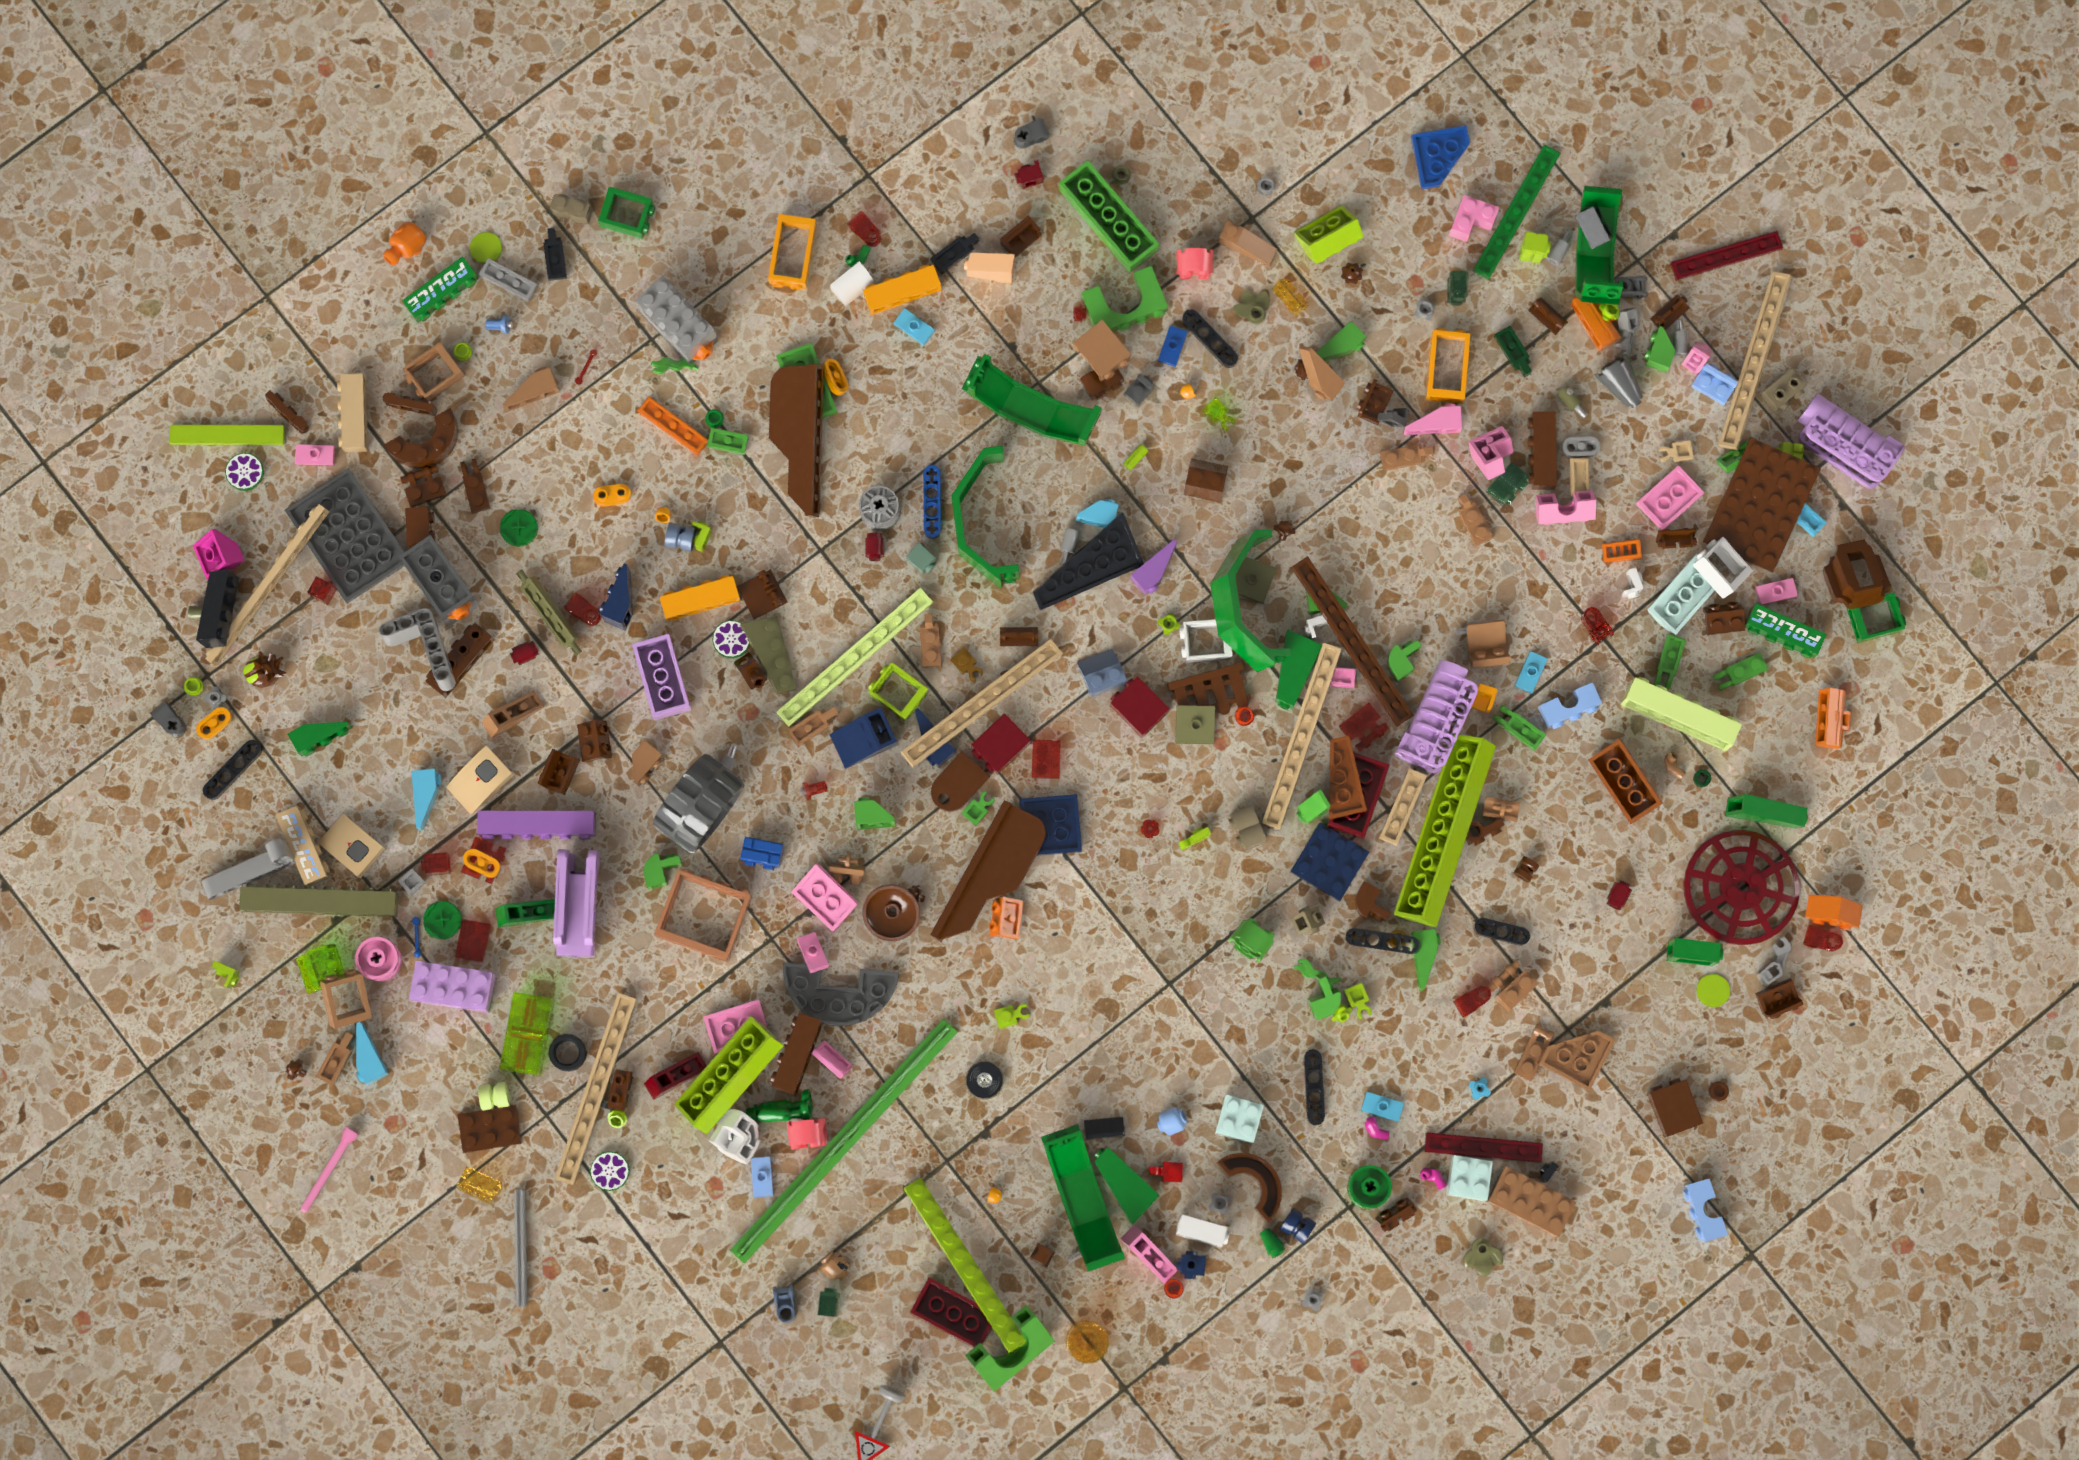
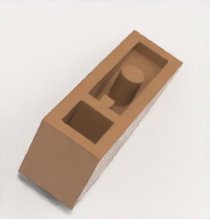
[1218,220,1277,266]
[1299,346,1345,401]
[503,367,560,412]
[482,691,544,739]

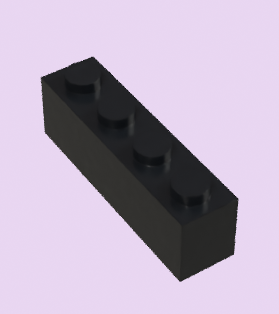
[196,569,239,648]

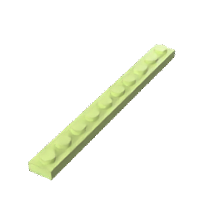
[776,588,933,727]

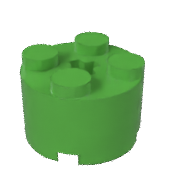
[1229,918,1274,962]

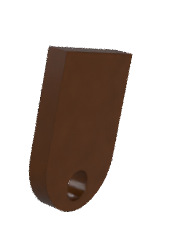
[931,751,990,812]

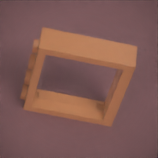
[654,869,752,962]

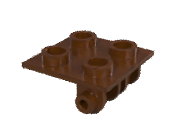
[737,569,788,620]

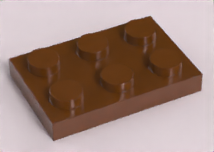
[457,1105,522,1153]

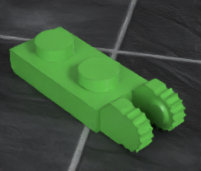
[1654,634,1686,690]
[1713,652,1768,691]
[1492,705,1546,751]

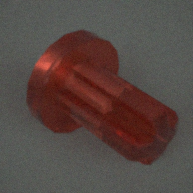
[800,781,827,801]

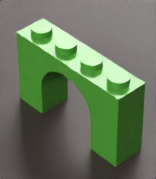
[1081,266,1168,332]
[965,1305,1055,1392]

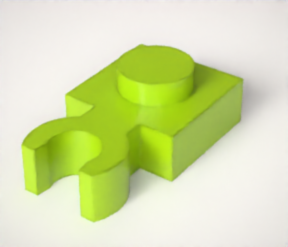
[1178,827,1211,851]
[1344,983,1372,1020]
[994,1004,1030,1030]

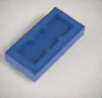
[1158,326,1188,367]

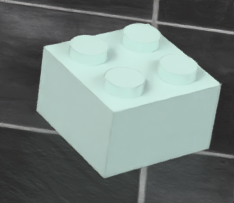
[1215,1095,1264,1144]
[1446,1155,1493,1201]

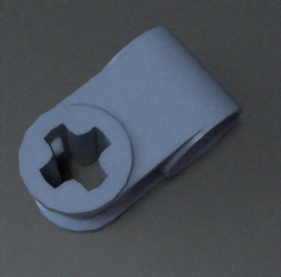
[773,1284,796,1323]

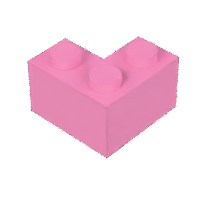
[1449,195,1499,242]
[1468,426,1514,480]

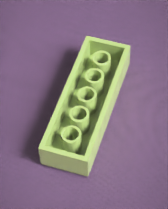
[1620,677,1742,751]

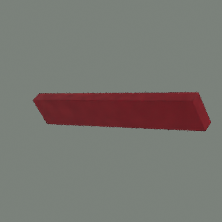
[1670,231,1783,281]
[1424,1132,1543,1163]

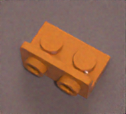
[989,897,1023,940]

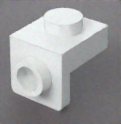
[1622,567,1644,599]
[1304,613,1329,641]

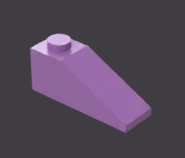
[1130,539,1177,595]

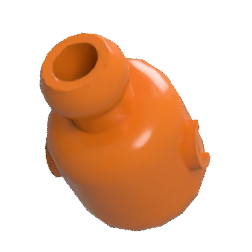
[383,221,427,266]

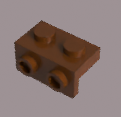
[1356,379,1394,426]
[1703,602,1745,635]
[577,720,612,762]
[538,749,580,795]
[1755,978,1803,1019]

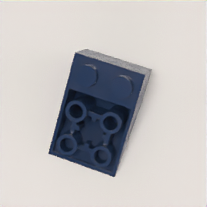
[599,563,633,631]
[829,707,898,769]

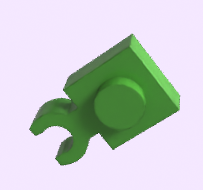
[961,791,995,826]

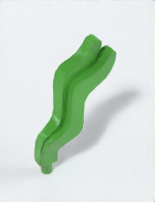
[651,357,698,374]
[1293,959,1342,984]

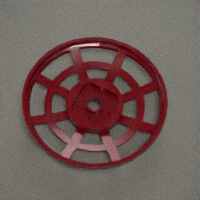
[1683,830,1800,945]

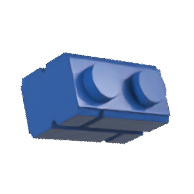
[740,837,784,871]

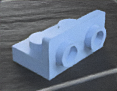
[1691,363,1738,406]

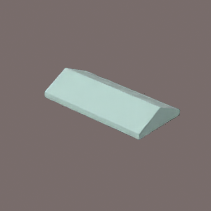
[1647,554,1715,635]

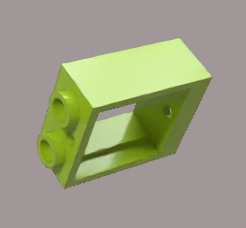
[868,662,929,722]

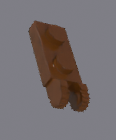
[265,390,309,434]
[382,393,437,416]
[460,458,491,514]

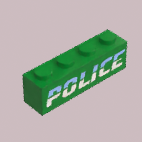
[402,256,479,323]
[1745,603,1827,659]

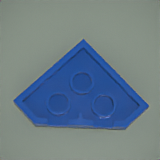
[1411,125,1470,190]

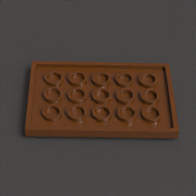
[1703,437,1821,573]

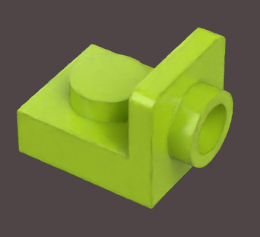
[691,521,712,552]
[211,960,240,989]

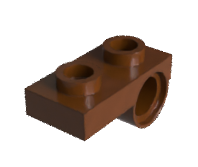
[1466,818,1505,846]

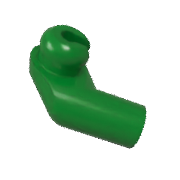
[845,245,871,267]

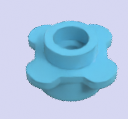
[1469,1078,1491,1100]

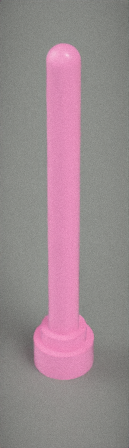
[301,1126,359,1212]

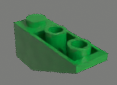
[287,721,352,757]

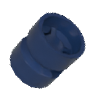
[1280,1208,1316,1244]

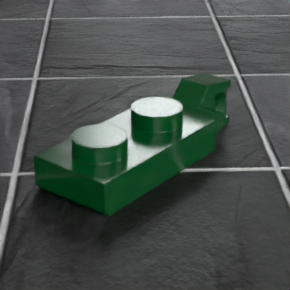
[1494,326,1532,378]

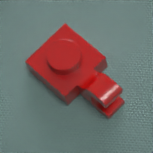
[1149,1162,1183,1183]

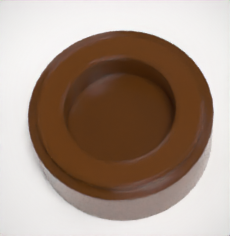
[1708,1081,1729,1101]

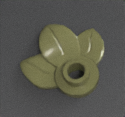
[1233,289,1270,324]
[1464,1238,1503,1277]

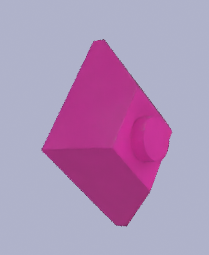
[193,529,244,580]

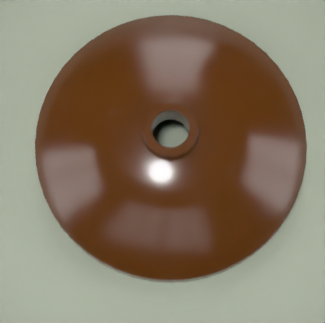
[862,884,920,941]

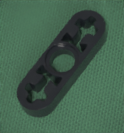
[1474,918,1530,946]

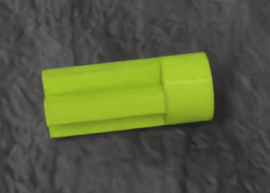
[1123,444,1149,471]

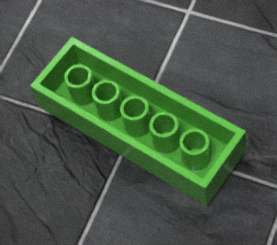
[1059,160,1159,273]

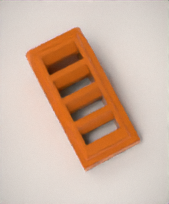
[1602,539,1643,563]

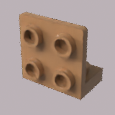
[1467,620,1511,668]

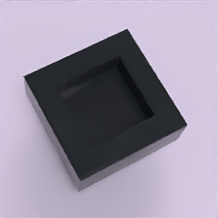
[1539,1161,1559,1183]

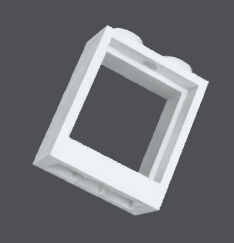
[1693,537,1753,599]
[1179,619,1233,663]
[1175,1215,1230,1248]

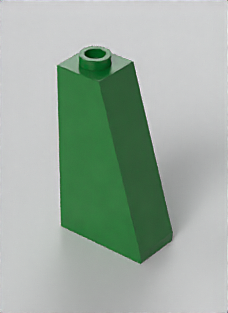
[1275,629,1322,710]
[1725,794,1808,829]
[1094,1147,1160,1225]

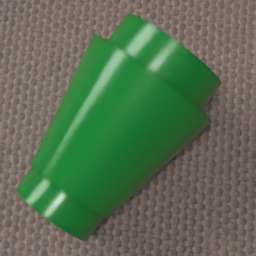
[1260,1228,1286,1258]

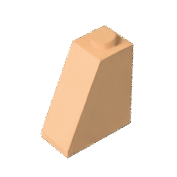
[964,253,1015,283]

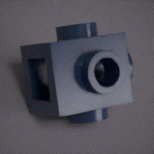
[1177,1251,1206,1279]

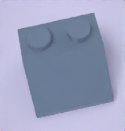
[1077,649,1127,698]

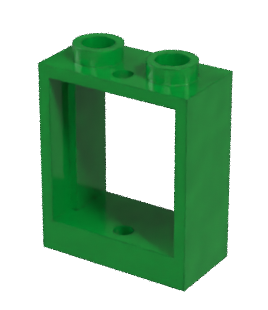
[598,187,655,239]
[1846,592,1906,644]
[1666,938,1724,967]

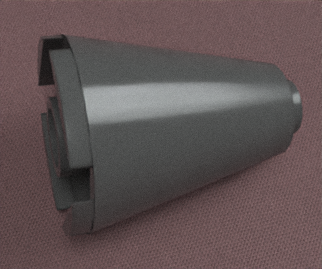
[1594,354,1643,408]

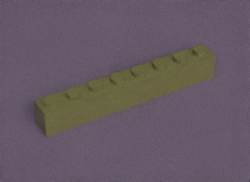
[239,884,399,917]

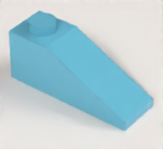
[411,769,442,831]
[356,1022,389,1085]

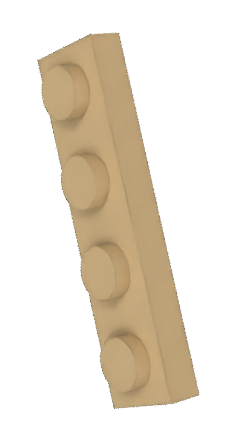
[1379,768,1427,846]

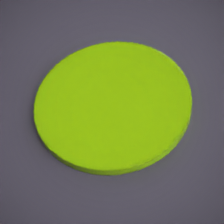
[470,232,502,264]
[1696,974,1730,1007]

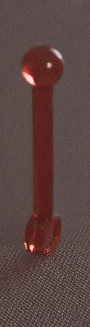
[575,349,597,385]

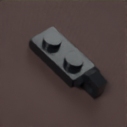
[543,228,567,281]
[930,232,979,275]

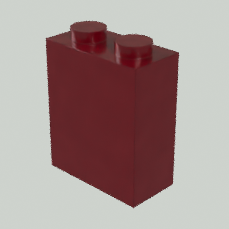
[1110,677,1170,738]
[971,713,1031,775]

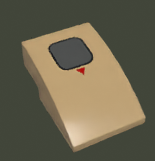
[446,746,514,815]
[318,814,385,878]

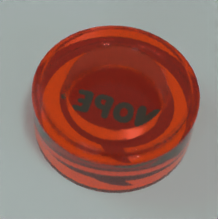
[1234,706,1254,726]
[1164,1279,1184,1299]

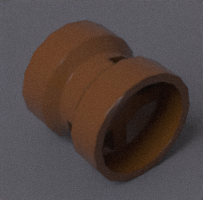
[1513,856,1540,883]

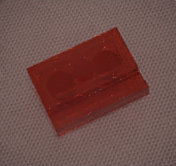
[1032,739,1061,779]
[455,919,491,963]

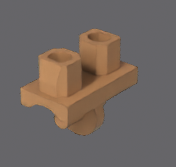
[1482,796,1520,822]
[829,852,866,885]

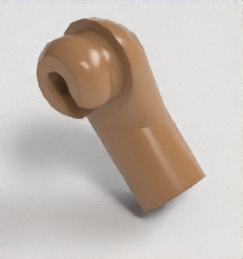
[1664,752,1686,780]

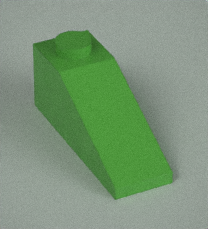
[1316,321,1366,362]
[1296,789,1331,826]
[1410,929,1441,991]

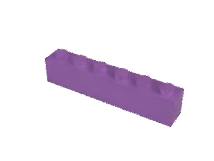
[477,811,596,840]

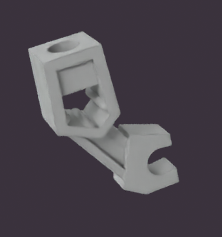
[1615,308,1639,357]
[1757,936,1791,986]

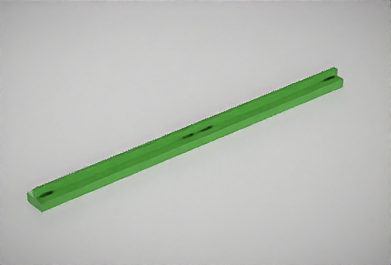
[730,1019,958,1264]

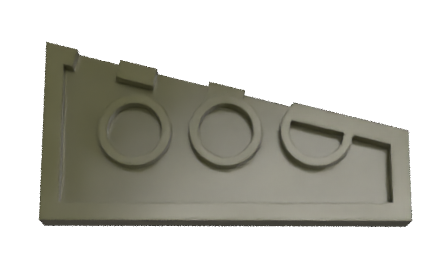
[740,616,796,694]

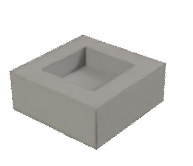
[398,868,426,896]

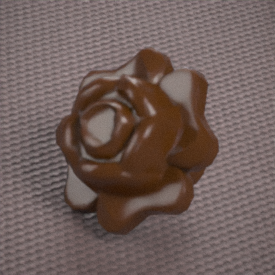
[1341,263,1363,284]
[1294,359,1308,381]
[1274,521,1296,541]
[907,885,925,903]
[286,1058,307,1080]

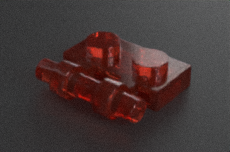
[1339,703,1389,752]
[461,836,506,884]

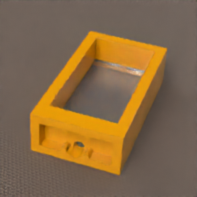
[768,214,817,290]
[1425,328,1471,404]

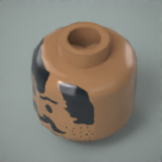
[821,1251,850,1281]

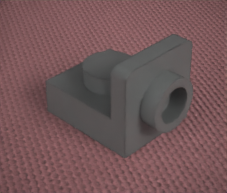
[1124,374,1154,407]
[1377,408,1409,428]

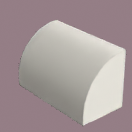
[830,261,874,307]

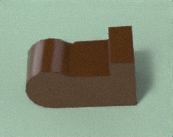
[1029,1243,1055,1268]

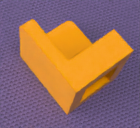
[1471,683,1498,714]

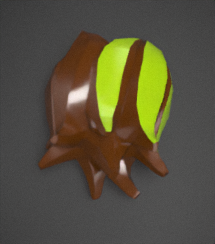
[243,652,287,688]

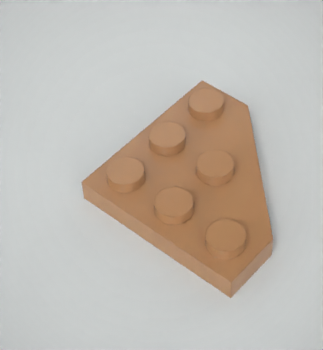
[1537,1030,1615,1091]

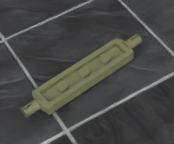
[516,569,582,656]

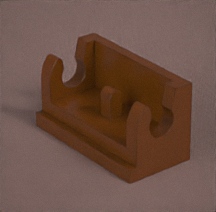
[1000,215,1042,258]

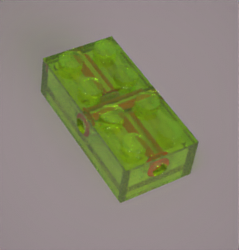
[499,992,555,1077]

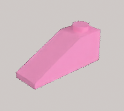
[1682,342,1713,375]
[1403,404,1462,435]
[1120,1225,1178,1284]

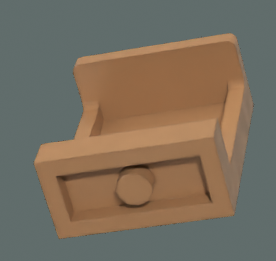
[1072,320,1131,381]

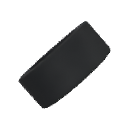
[548,1034,587,1072]

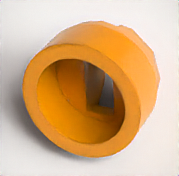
[1180,382,1196,399]
[655,507,671,523]
[987,1186,1002,1203]

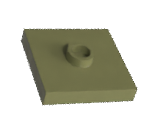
[1235,557,1277,604]
[1175,705,1215,744]

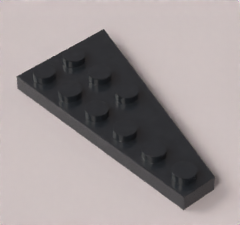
[1032,512,1144,610]

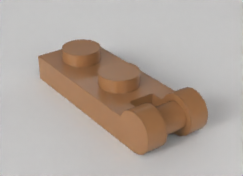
[1514,1024,1555,1082]

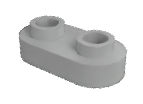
[1561,436,1600,457]

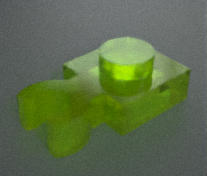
[1202,397,1235,432]

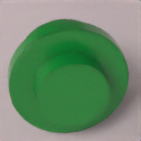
[705,409,724,428]

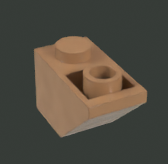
[632,740,664,786]

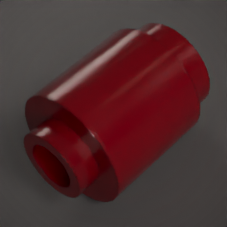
[865,532,884,561]
[509,641,539,666]
[1606,880,1632,910]

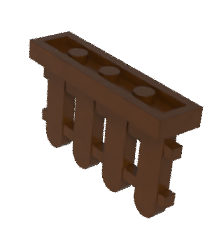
[1167,662,1251,715]

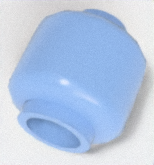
[1157,1107,1187,1136]

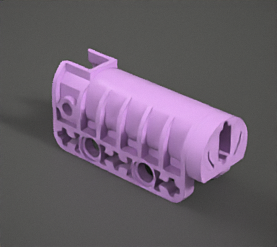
[1798,393,1906,489]
[1395,660,1478,773]
[553,849,600,958]

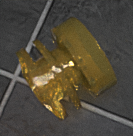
[1065,1320,1109,1364]

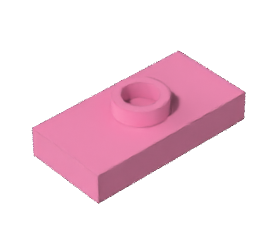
[295,444,335,466]
[1755,578,1798,606]
[1330,667,1356,689]
[797,932,829,973]
[812,1040,853,1079]

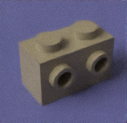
[1760,368,1807,413]

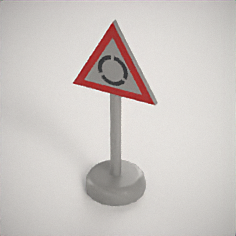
[854,1385,906,1460]

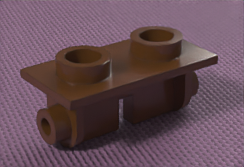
[1650,294,1690,330]
[1528,297,1568,336]
[1656,528,1697,549]
[1000,627,1038,646]
[607,1069,634,1111]
[1375,1197,1417,1232]

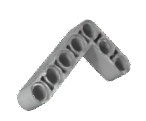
[379,608,456,691]
[201,838,295,900]

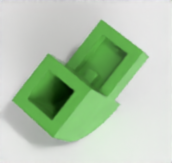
[1387,640,1421,682]
[644,853,682,890]
[1308,973,1341,1020]

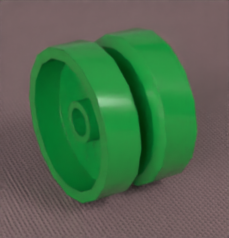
[1347,1165,1392,1209]

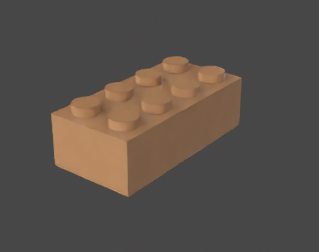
[1486,1166,1576,1238]

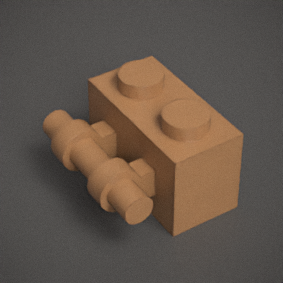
[1487,961,1539,1012]

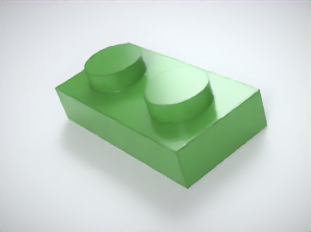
[707,428,749,455]
[1716,440,1748,473]

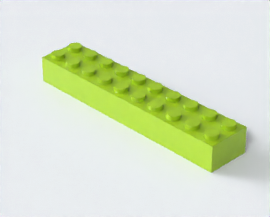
[1394,734,1496,927]

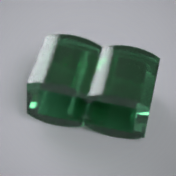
[1447,271,1468,306]
[1486,462,1529,507]
[817,1288,840,1317]

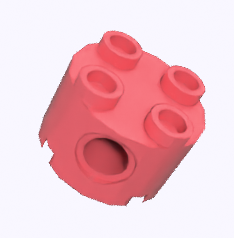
[1176,248,1214,279]
[787,1118,828,1149]

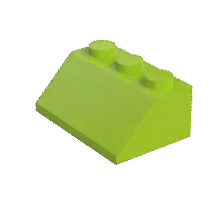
[1294,205,1364,264]

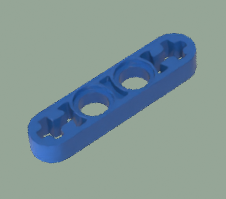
[923,465,941,539]

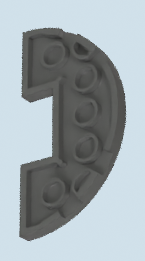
[783,962,899,1026]

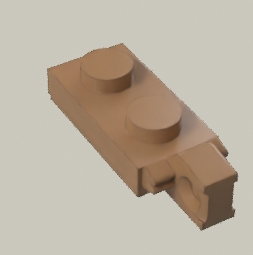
[1379,445,1434,471]
[1457,493,1494,547]
[920,614,942,668]
[787,707,839,747]
[316,1032,355,1086]

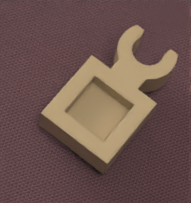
[1658,440,1694,463]

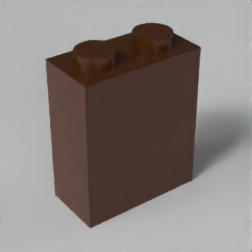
[1647,1078,1704,1138]

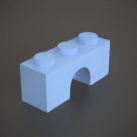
[1538,682,1602,729]
[1683,1178,1728,1243]

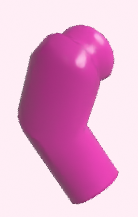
[1365,1116,1390,1141]
[1420,1167,1447,1190]

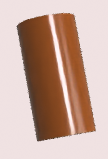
[1588,739,1663,824]

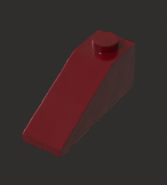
[644,1052,707,1100]

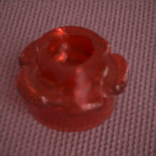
[1073,304,1086,323]
[1141,819,1159,838]

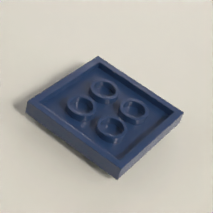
[1020,794,1082,856]
[1290,823,1369,902]

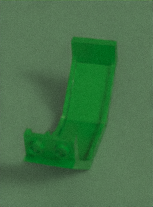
[1575,186,1623,305]
[961,354,1102,446]
[951,446,1019,589]
[1210,529,1291,673]
[1041,1124,1126,1272]

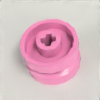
[355,937,402,982]

